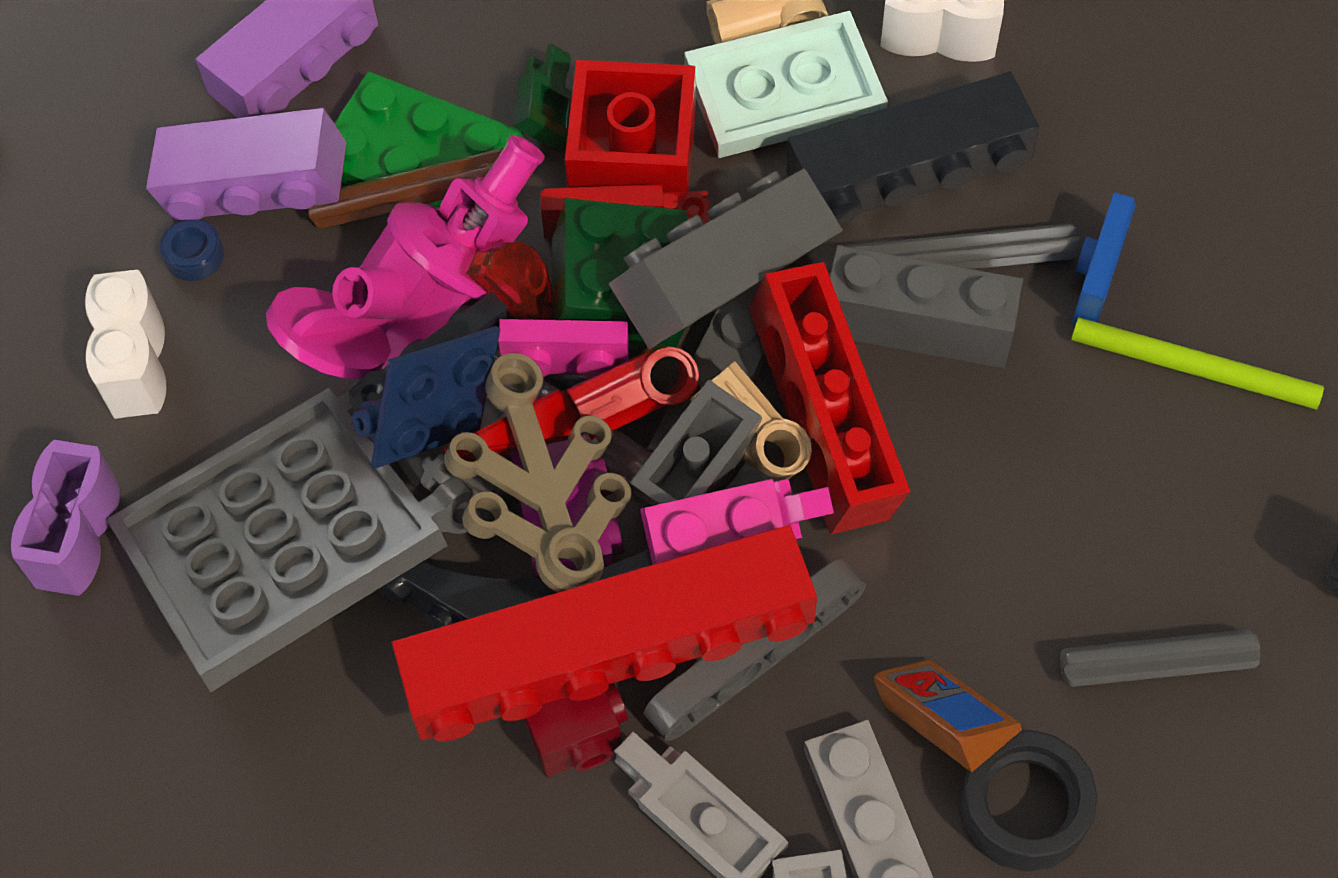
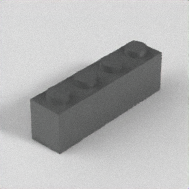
[608,168,843,349]

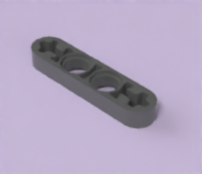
[643,559,866,742]

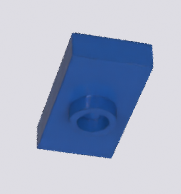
[1072,192,1136,324]

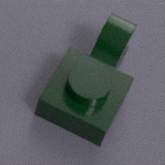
[513,43,573,152]

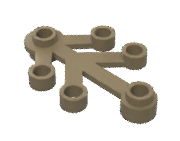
[444,353,632,593]

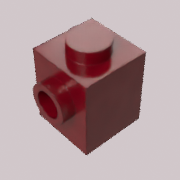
[523,683,628,777]

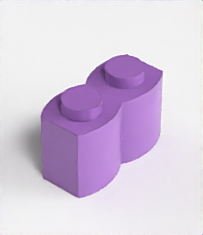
[11,440,120,596]

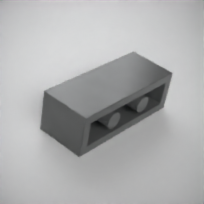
[830,245,1023,369]

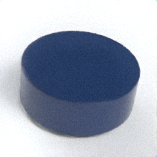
[160,219,224,281]

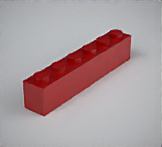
[392,524,817,741]

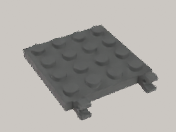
[106,379,483,692]

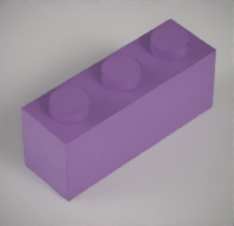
[195,0,378,118]
[146,108,346,220]

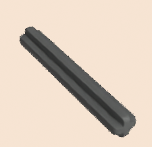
[845,223,1080,269]

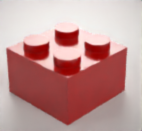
[565,60,696,193]

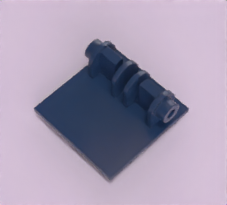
[352,326,501,469]

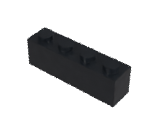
[786,71,1040,224]

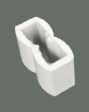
[880,0,1004,62]
[85,269,166,419]

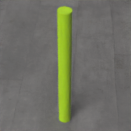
[1071,317,1324,410]

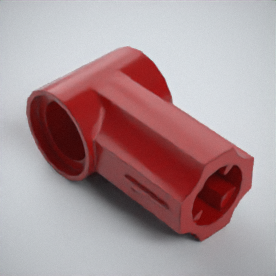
[566,345,699,441]

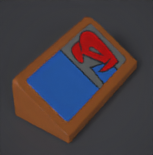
[873,659,1022,773]

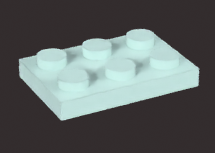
[684,11,888,158]

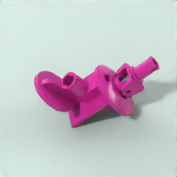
[265,135,545,379]

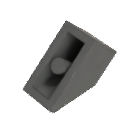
[630,380,762,508]

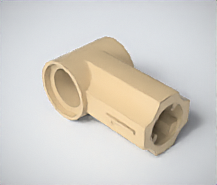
[706,0,829,44]
[690,361,812,481]

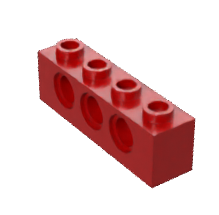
[749,262,911,535]

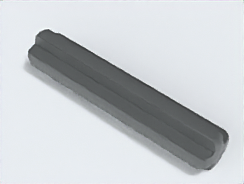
[1060,630,1261,687]

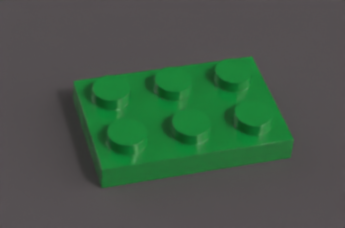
[334,71,524,207]

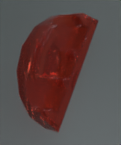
[466,241,553,320]

